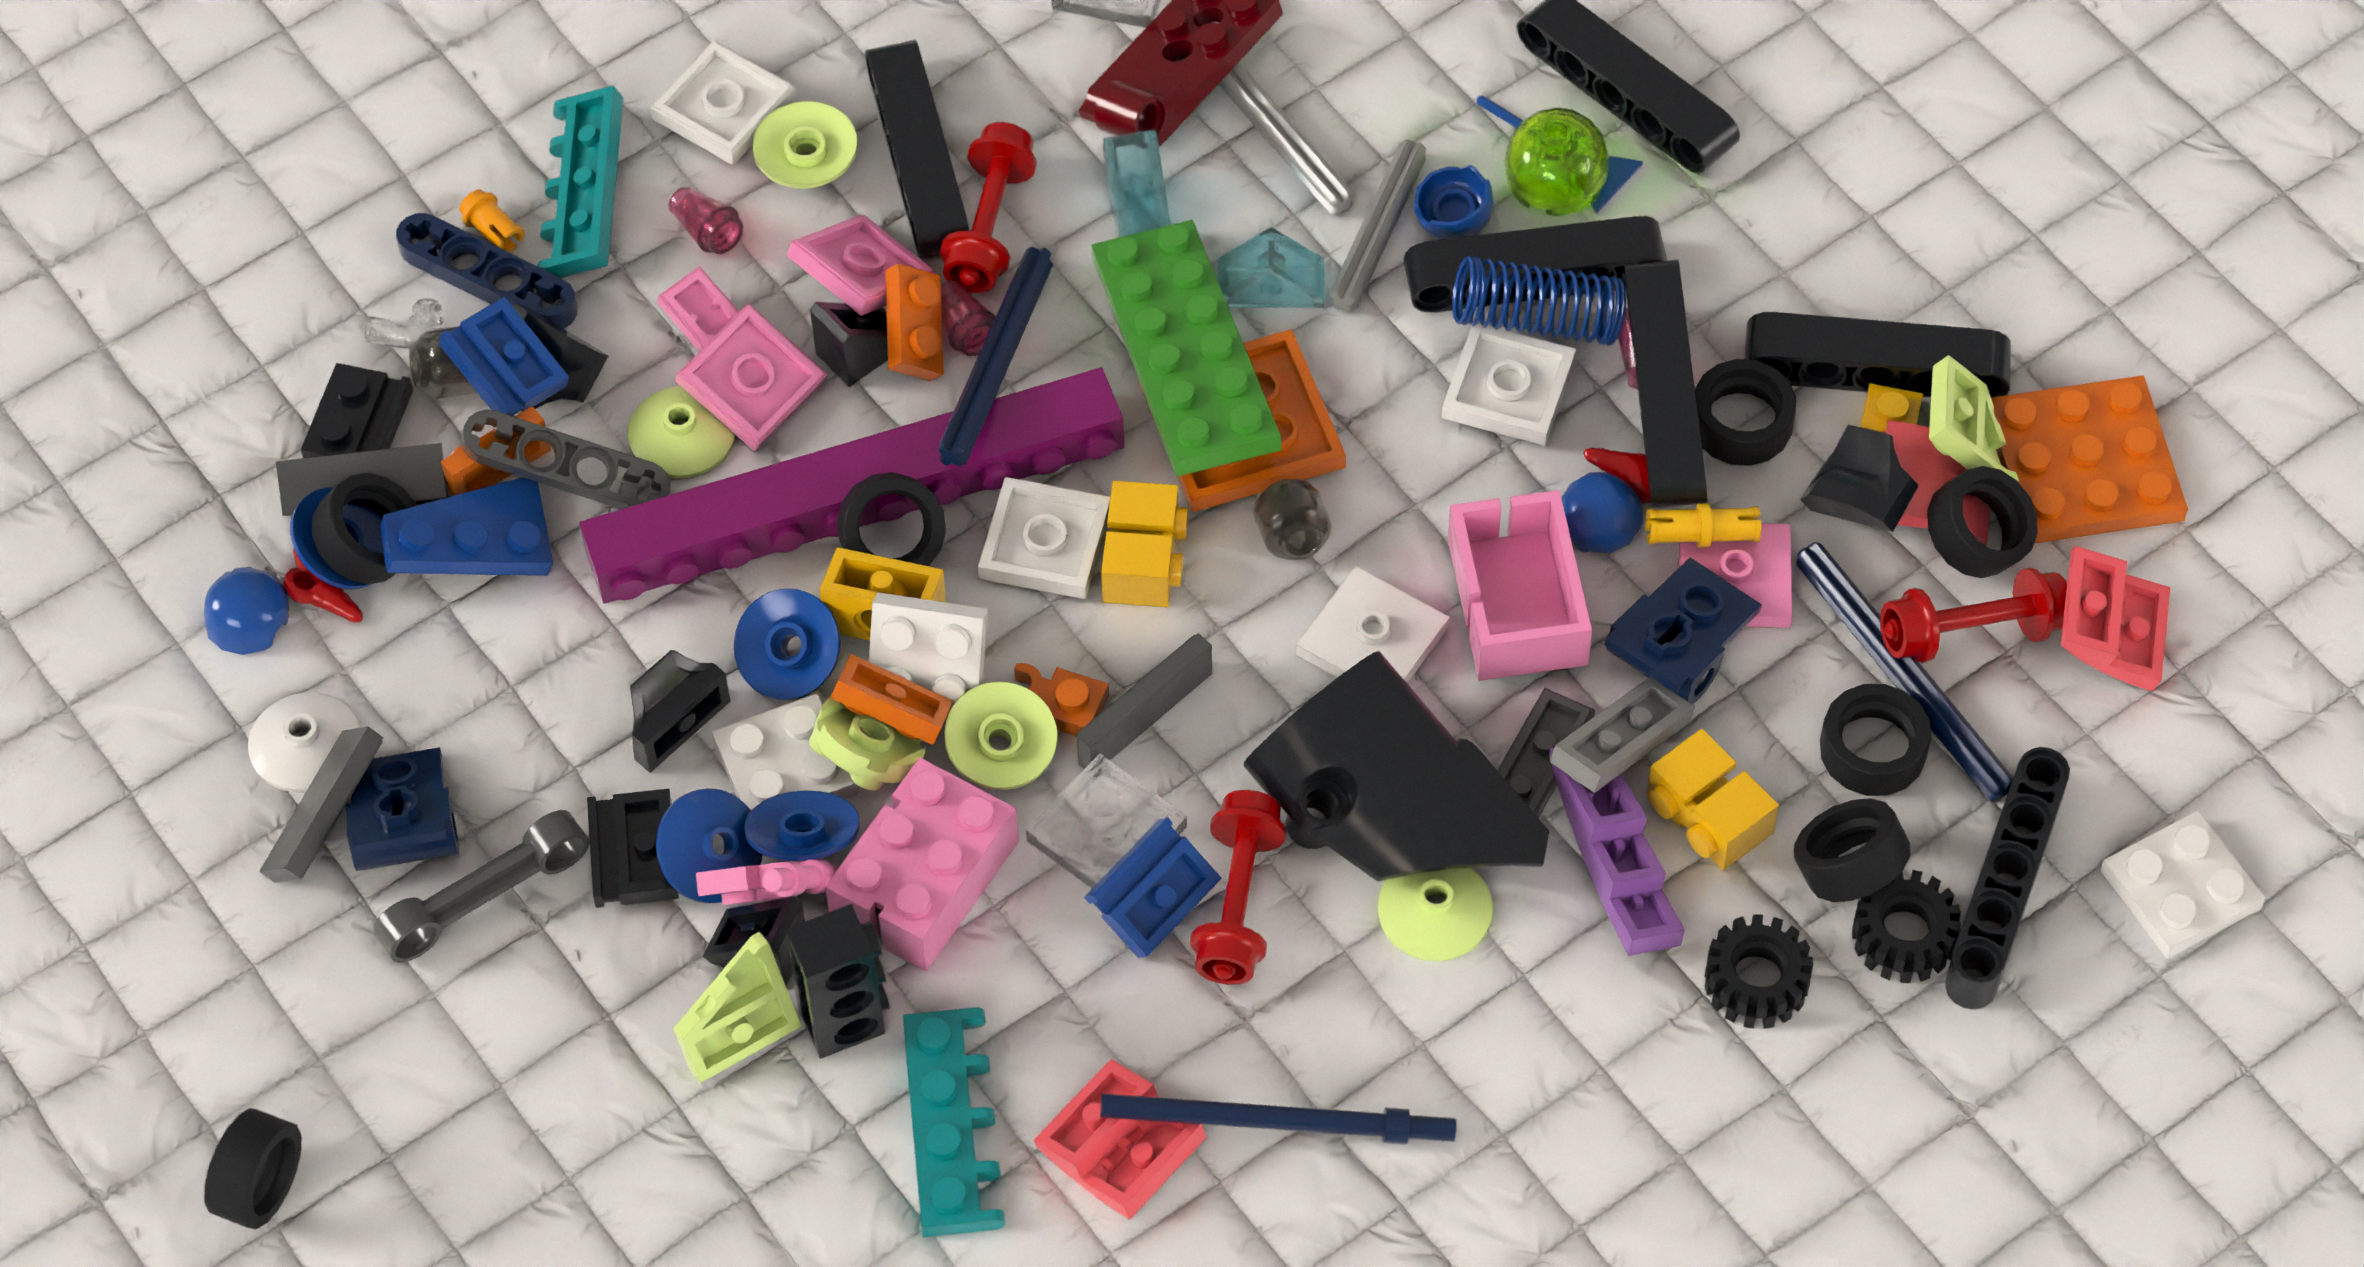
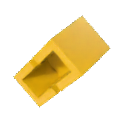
[1101,480,1189,608]
[1647,728,1779,871]

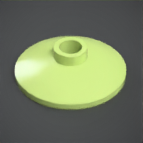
[753,101,858,189]
[628,386,736,479]
[944,682,1057,790]
[1378,867,1493,961]

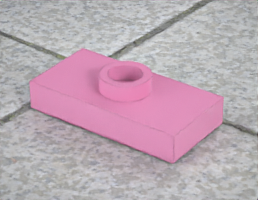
[657,266,739,351]

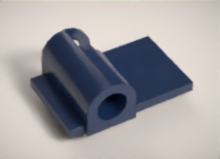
[1604,557,1762,704]
[346,747,459,871]

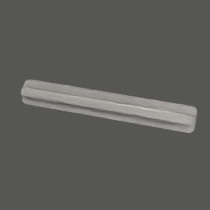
[1218,62,1354,216]
[1330,139,1426,312]

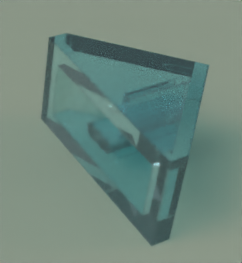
[1103,129,1171,237]
[1218,227,1324,308]

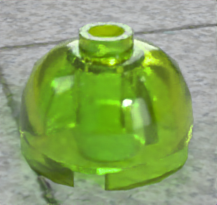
[1504,107,1610,216]

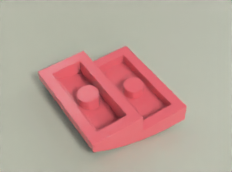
[1885,420,1990,546]
[2061,546,2170,691]
[1033,1059,1207,1220]

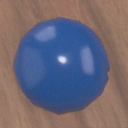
[1414,165,1494,240]
[1561,472,1643,554]
[204,567,289,655]

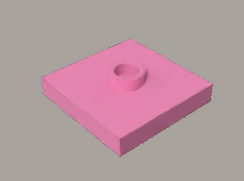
[787,214,937,316]
[675,303,828,452]
[1679,523,1792,628]

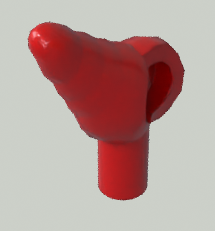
[1584,448,1651,503]
[283,548,363,623]

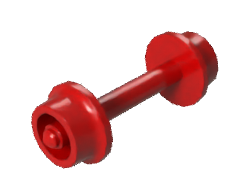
[940,122,1037,293]
[1880,568,2067,663]
[1190,790,1286,985]

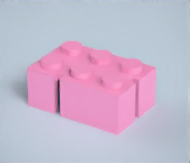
[1448,490,1592,681]
[825,757,1019,972]

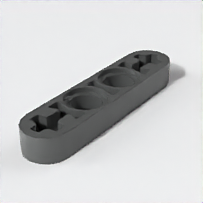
[461,409,671,509]

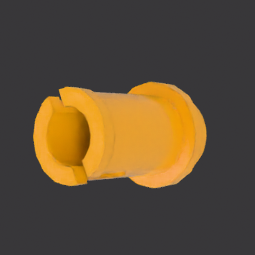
[459,189,525,253]

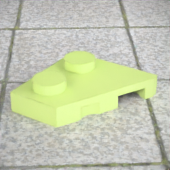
[1929,355,2019,482]
[673,932,802,1083]

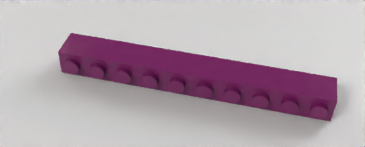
[579,367,1125,604]

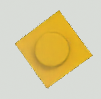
[1860,383,1923,433]

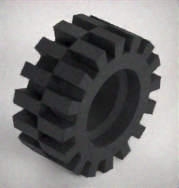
[1852,870,1961,983]
[1704,914,1813,1029]

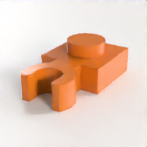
[1014,663,1109,736]

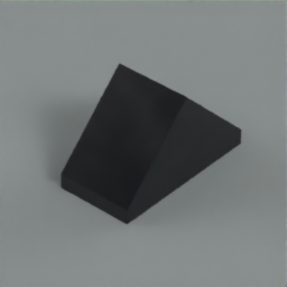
[810,302,888,387]
[702,896,805,986]

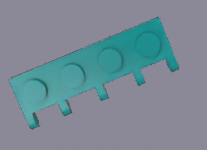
[537,85,624,278]
[903,1007,1005,1238]

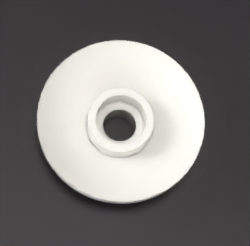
[248,692,360,793]

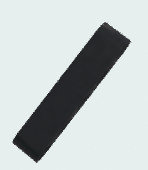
[1516,0,1740,174]
[865,40,969,258]
[1403,216,1667,312]
[1624,259,1707,509]
[1744,312,2011,397]
[1945,747,2070,1009]

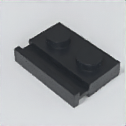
[300,363,413,458]
[587,788,679,908]

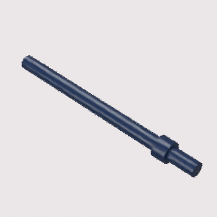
[1100,1094,1456,1145]

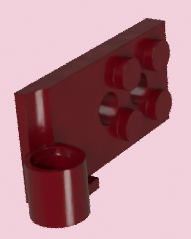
[1078,0,1283,147]

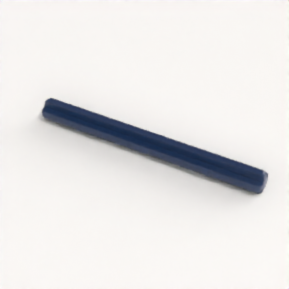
[937,246,1053,467]
[1796,542,2014,802]

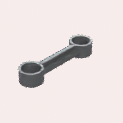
[373,810,590,963]

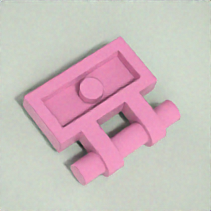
[696,859,839,905]

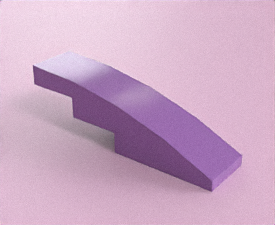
[1549,747,1685,956]

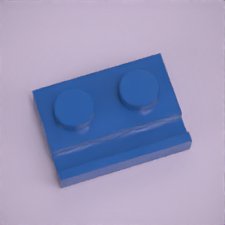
[439,296,569,416]
[1084,817,1222,959]

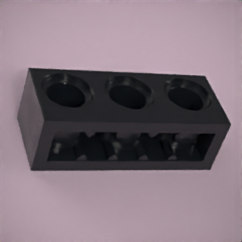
[785,904,890,1059]

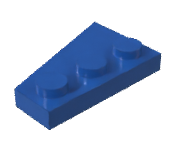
[379,477,553,576]

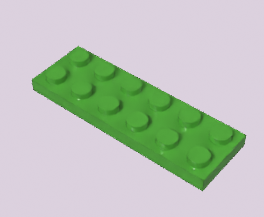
[1091,220,1282,477]

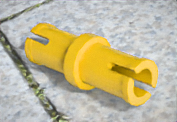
[1645,503,1761,548]

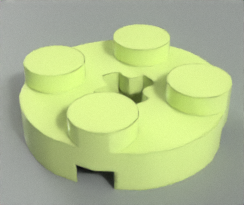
[809,698,926,791]

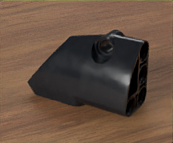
[1243,651,1550,882]

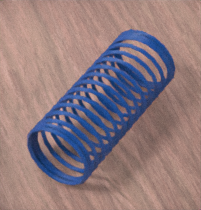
[1452,256,1626,346]

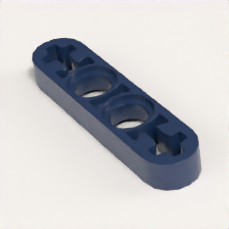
[396,213,577,329]

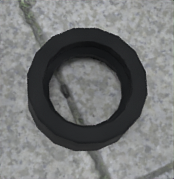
[1695,359,1796,466]
[1927,466,2038,578]
[837,472,946,566]
[312,473,417,584]
[1820,684,1931,796]
[1794,798,1911,902]
[204,1108,302,1229]

